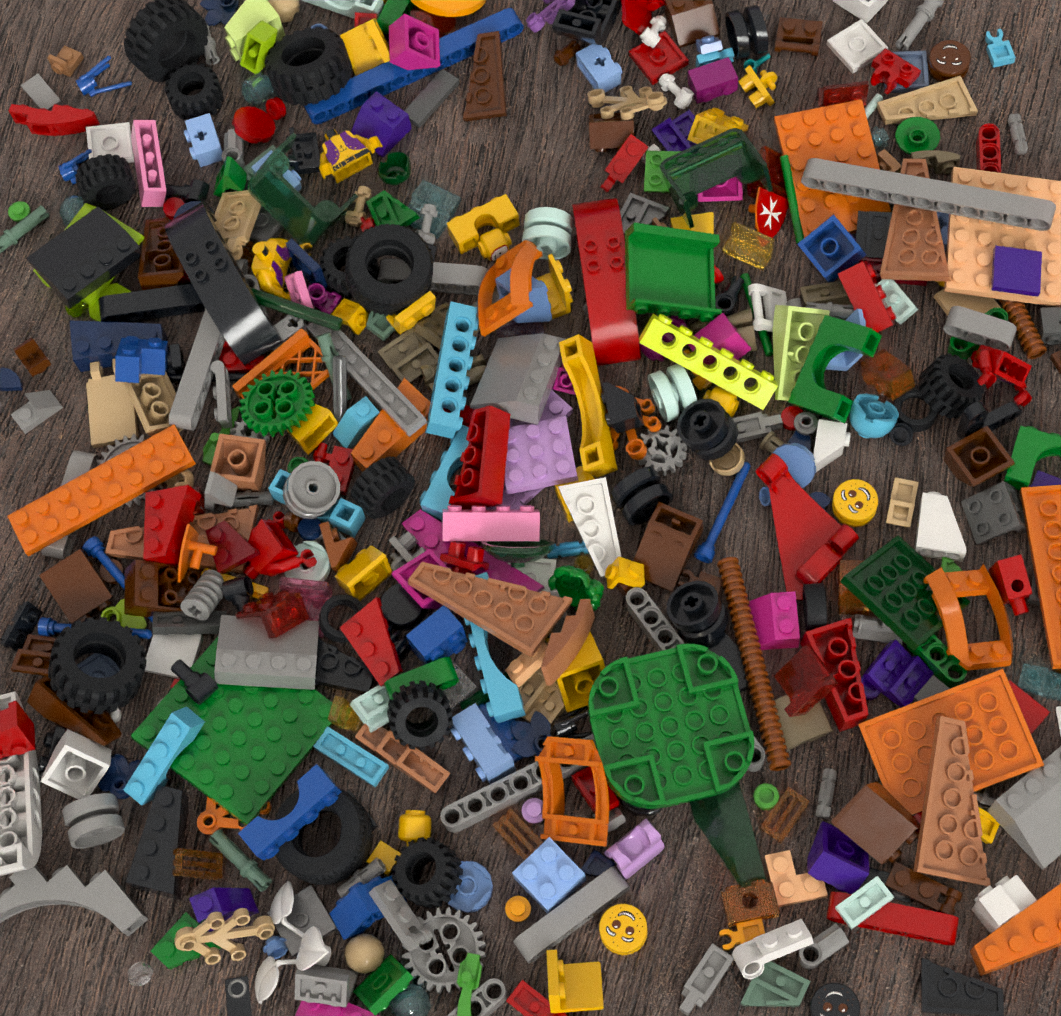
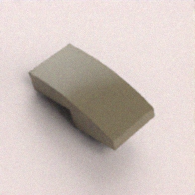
[910,150,960,175]

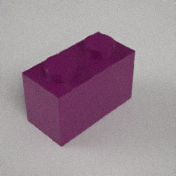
[688,57,738,104]

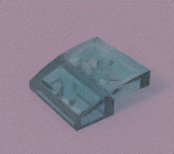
[407,180,461,239]

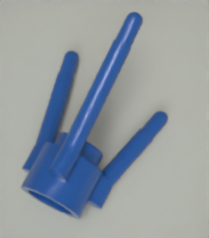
[75,55,132,97]
[58,149,92,184]

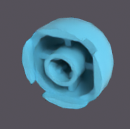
[849,393,899,438]

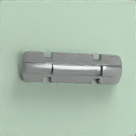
[1008,113,1028,155]
[816,768,837,819]

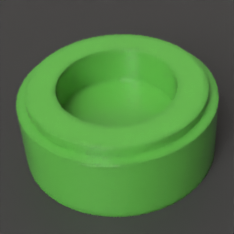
[753,783,779,810]

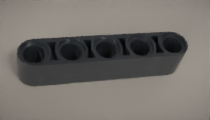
[98,284,205,322]

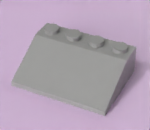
[470,333,565,425]
[214,615,319,690]
[987,746,1061,870]

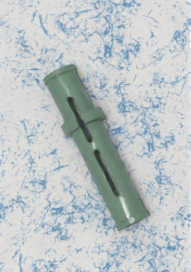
[0,205,50,253]
[316,332,352,400]
[209,829,272,892]

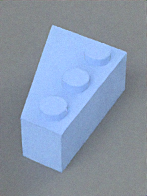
[450,703,516,785]

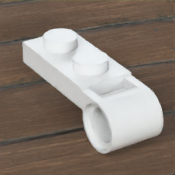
[732,919,814,979]

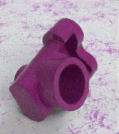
[307,283,343,314]

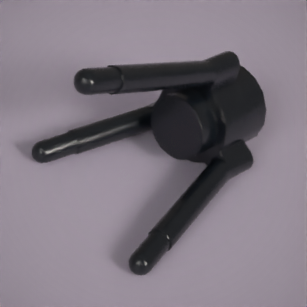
[553,705,593,739]

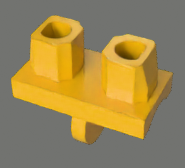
[738,65,778,108]

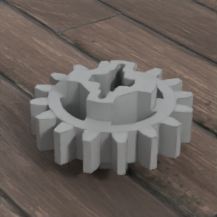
[637,425,687,476]

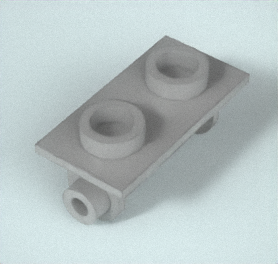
[853,614,902,645]

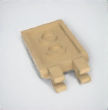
[214,189,265,260]
[86,359,139,448]

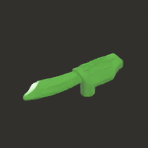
[202,406,240,466]
[456,953,482,1016]

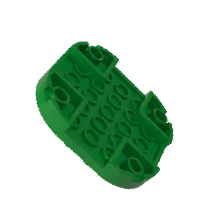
[588,644,755,809]

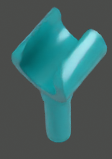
[744,53,771,74]

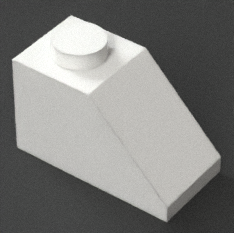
[813,419,851,472]

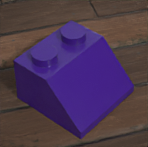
[351,92,412,158]
[807,821,869,894]

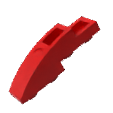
[8,104,100,136]

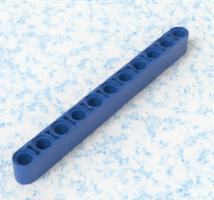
[304,8,524,124]

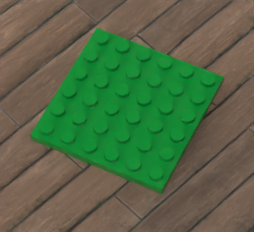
[131,637,343,826]

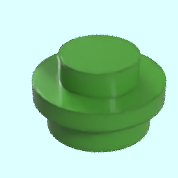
[8,201,31,222]

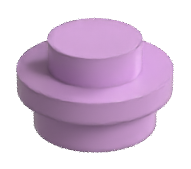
[522,798,544,824]

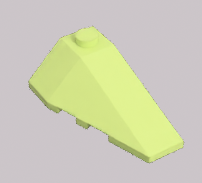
[772,305,830,401]

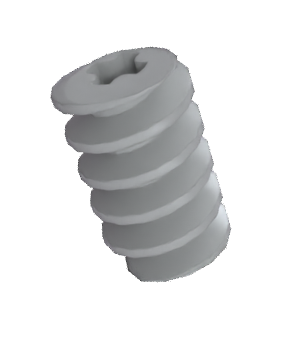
[180,569,224,620]

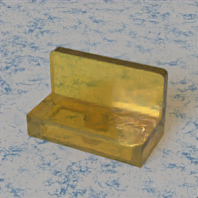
[723,222,775,270]

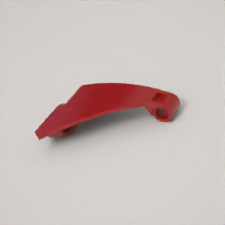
[755,453,859,601]

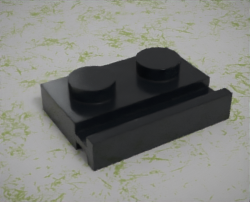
[856,211,892,258]

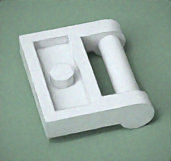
[748,283,787,332]

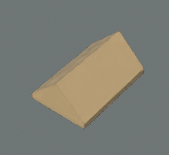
[123,373,183,437]

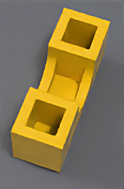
[446,194,520,254]

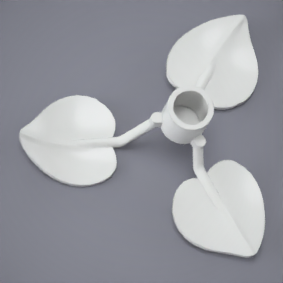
[255,881,331,1004]

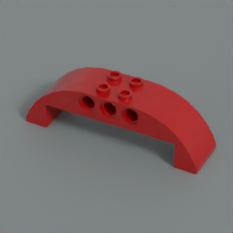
[572,198,641,366]

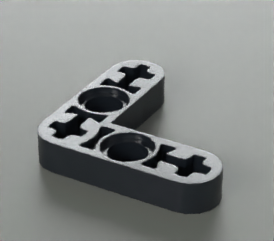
[956,401,1022,440]

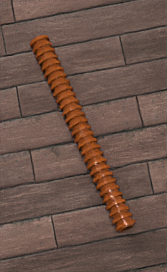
[999,299,1047,359]
[717,557,791,771]

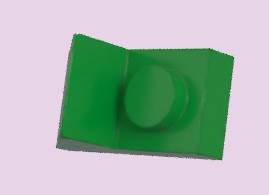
[213,156,247,197]

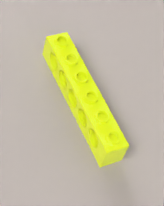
[639,314,778,410]

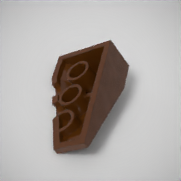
[138,218,184,290]

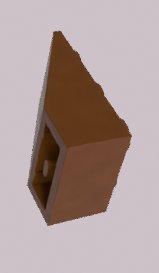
[633,502,703,593]
[124,560,203,617]

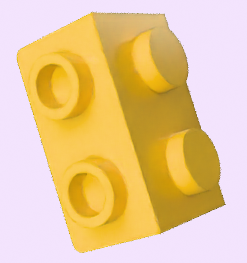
[386,291,436,335]

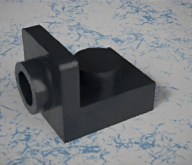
[166,344,185,373]

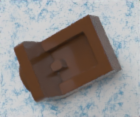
[14,338,52,377]

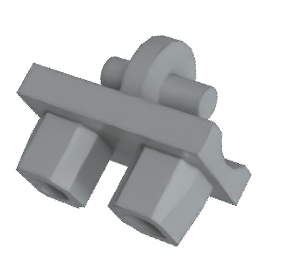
[389,531,426,571]

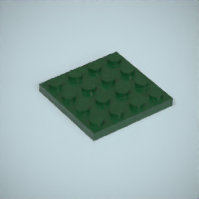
[840,535,970,651]

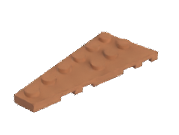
[880,159,951,282]
[105,505,259,574]
[408,562,572,658]
[913,716,991,887]

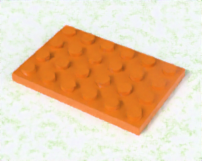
[774,99,891,238]
[858,669,1044,815]

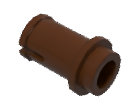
[553,40,581,66]

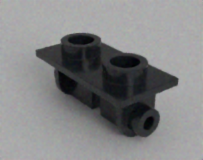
[0,601,43,652]

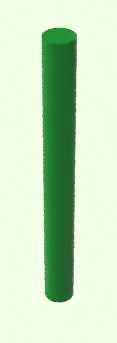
[780,155,804,244]
[740,273,773,357]

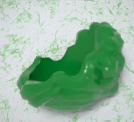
[548,565,604,612]

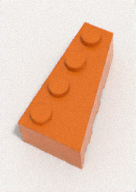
[351,378,430,472]
[970,883,1061,976]

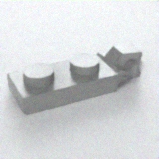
[732,412,783,443]
[679,943,734,1016]

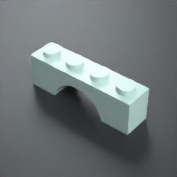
[302,0,385,19]

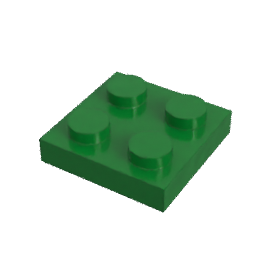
[353,954,414,1016]

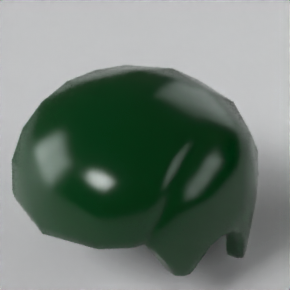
[378,152,411,186]

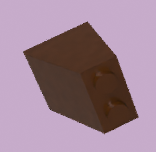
[39,549,113,623]
[830,781,920,865]

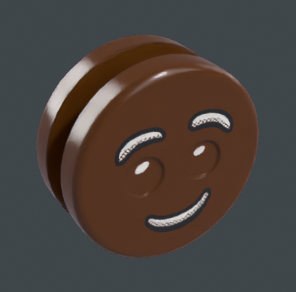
[928,40,971,82]

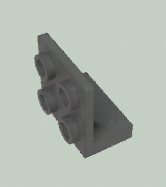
[961,481,1027,545]

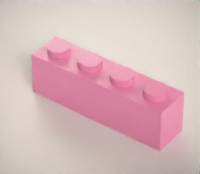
[131,120,166,207]
[442,505,540,541]

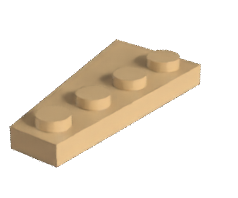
[877,76,978,125]

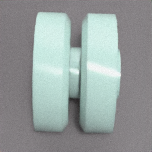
[522,207,574,260]
[648,364,697,422]

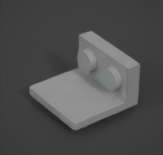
[295,965,358,1007]

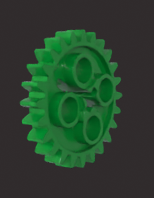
[239,369,315,437]

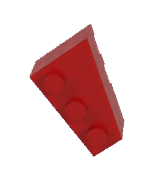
[838,261,897,333]
[143,485,202,565]

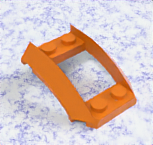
[478,240,542,337]
[923,563,1013,671]
[535,736,609,847]

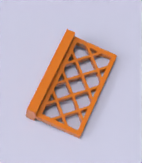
[232,328,329,400]

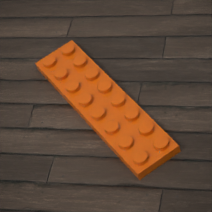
[7,424,196,557]
[1020,485,1061,669]

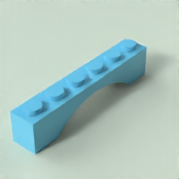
[464,572,526,723]

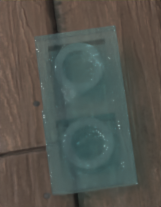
[1018,663,1061,701]

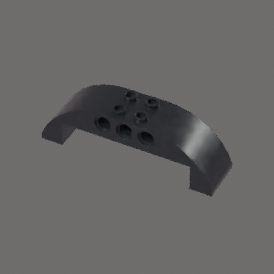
[552,0,622,45]
[165,201,284,365]

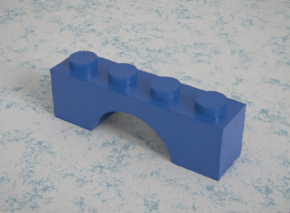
[238,764,342,861]

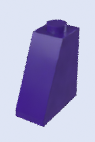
[189,887,259,932]

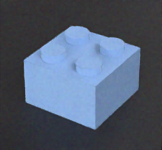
[512,837,586,914]

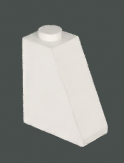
[914,491,966,562]

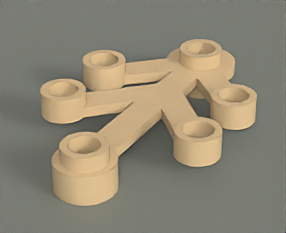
[587,86,667,120]
[174,908,275,965]

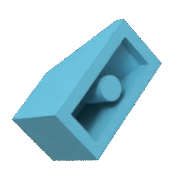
[333,396,380,448]

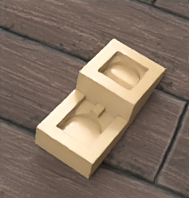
[886,477,919,528]

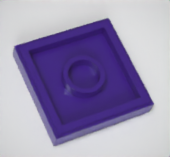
[991,245,1042,297]

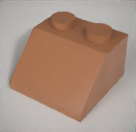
[210,434,266,492]

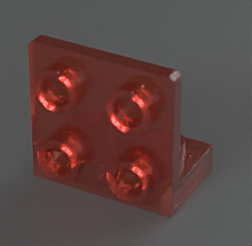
[817,81,869,108]
[235,590,309,639]
[774,645,839,717]

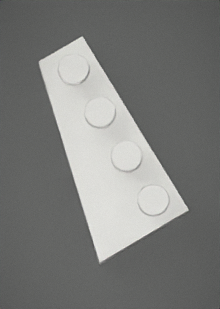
[558,477,621,577]

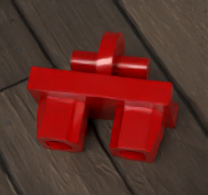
[440,541,489,574]

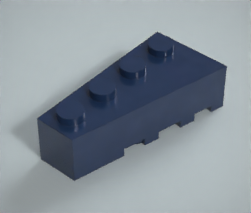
[69,320,169,372]

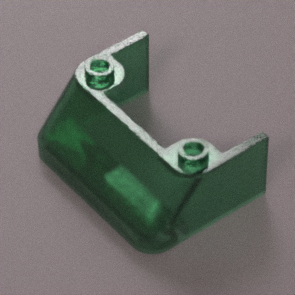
[660,128,773,229]
[248,133,358,245]

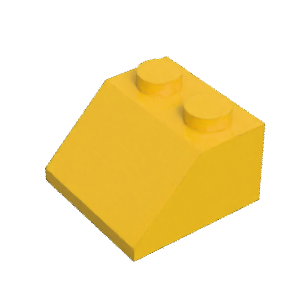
[335,545,392,601]

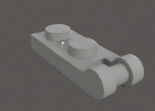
[210,360,232,429]
[369,879,432,951]

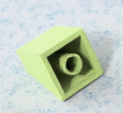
[224,0,285,62]

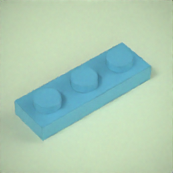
[313,726,389,788]

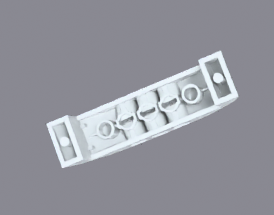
[0,692,42,876]

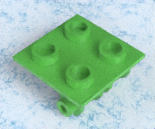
[644,151,691,194]

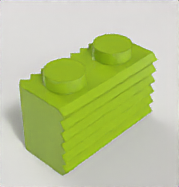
[240,20,278,74]

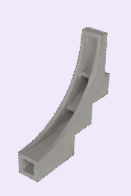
[0,865,148,936]

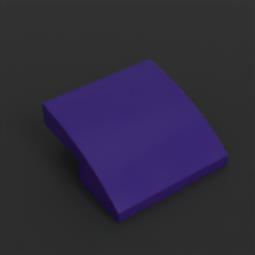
[651,110,707,158]
[863,639,934,707]

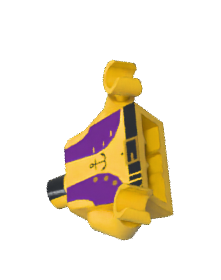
[319,129,383,183]
[251,238,312,301]

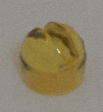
[573,555,593,575]

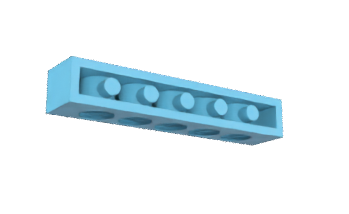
[425,301,479,439]

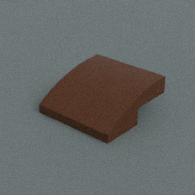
[10,634,56,676]

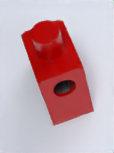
[988,554,1032,616]

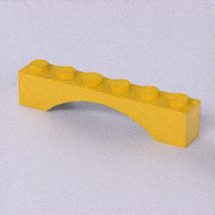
[559,334,618,478]

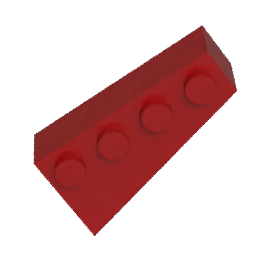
[448,405,511,509]
[800,617,868,732]
[0,700,36,760]

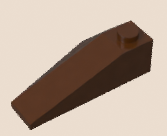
[27,676,122,746]

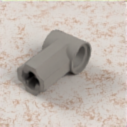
[222,129,246,168]
[798,923,849,969]

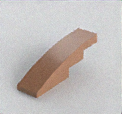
[541,599,595,686]
[354,724,450,794]

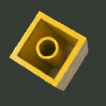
[545,632,605,713]

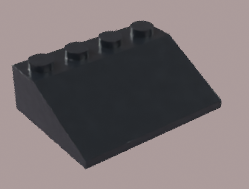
[26,207,141,309]

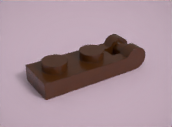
[885,861,963,916]

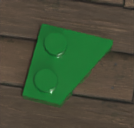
[366,190,420,227]
[150,912,221,969]

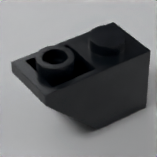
[601,382,644,433]

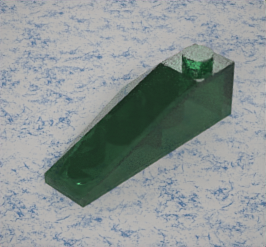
[689,782,767,888]

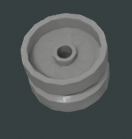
[283,461,340,519]
[62,793,125,849]

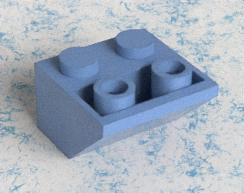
[495,269,552,323]

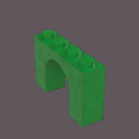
[788,315,882,424]
[1003,425,1061,490]

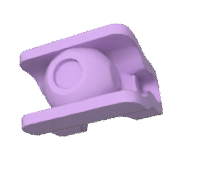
[604,818,665,880]

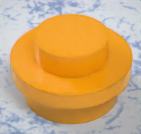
[505,896,531,922]

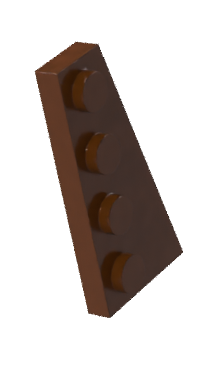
[463,31,507,122]

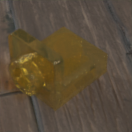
[328,696,362,732]

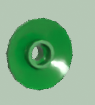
[895,117,940,155]

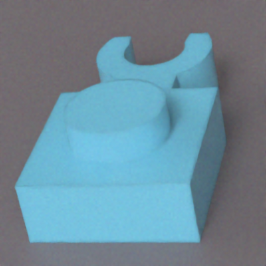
[985,29,1016,68]
[695,48,734,68]

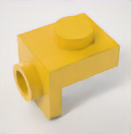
[605,556,645,589]

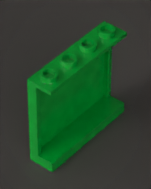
[625,222,722,322]

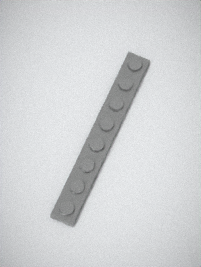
[306,323,427,437]

